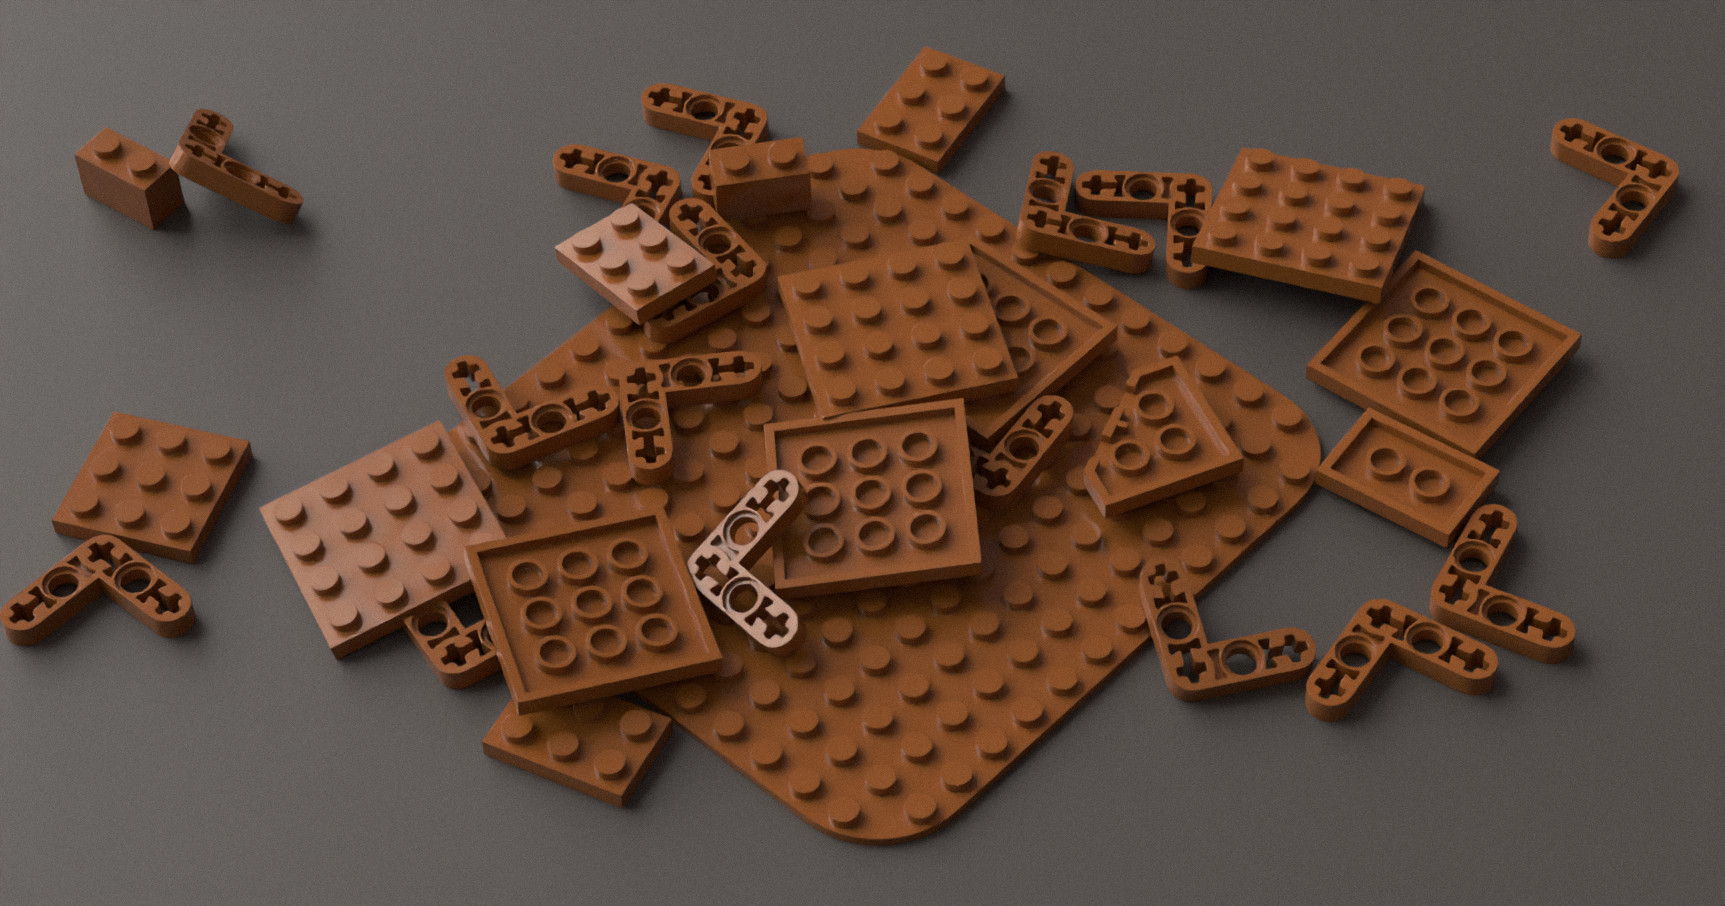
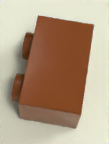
[74,127,185,230]
[708,137,812,222]

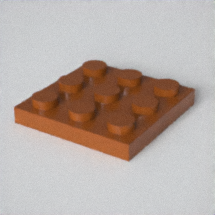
[52,411,253,564]

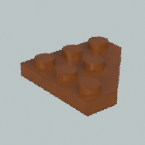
[1084,355,1244,519]

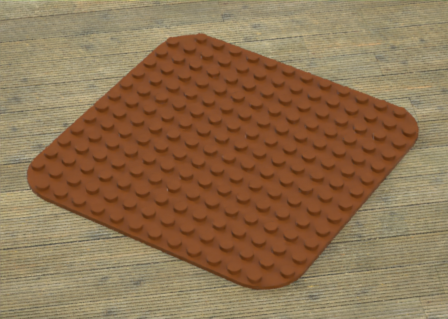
[448,148,1321,845]

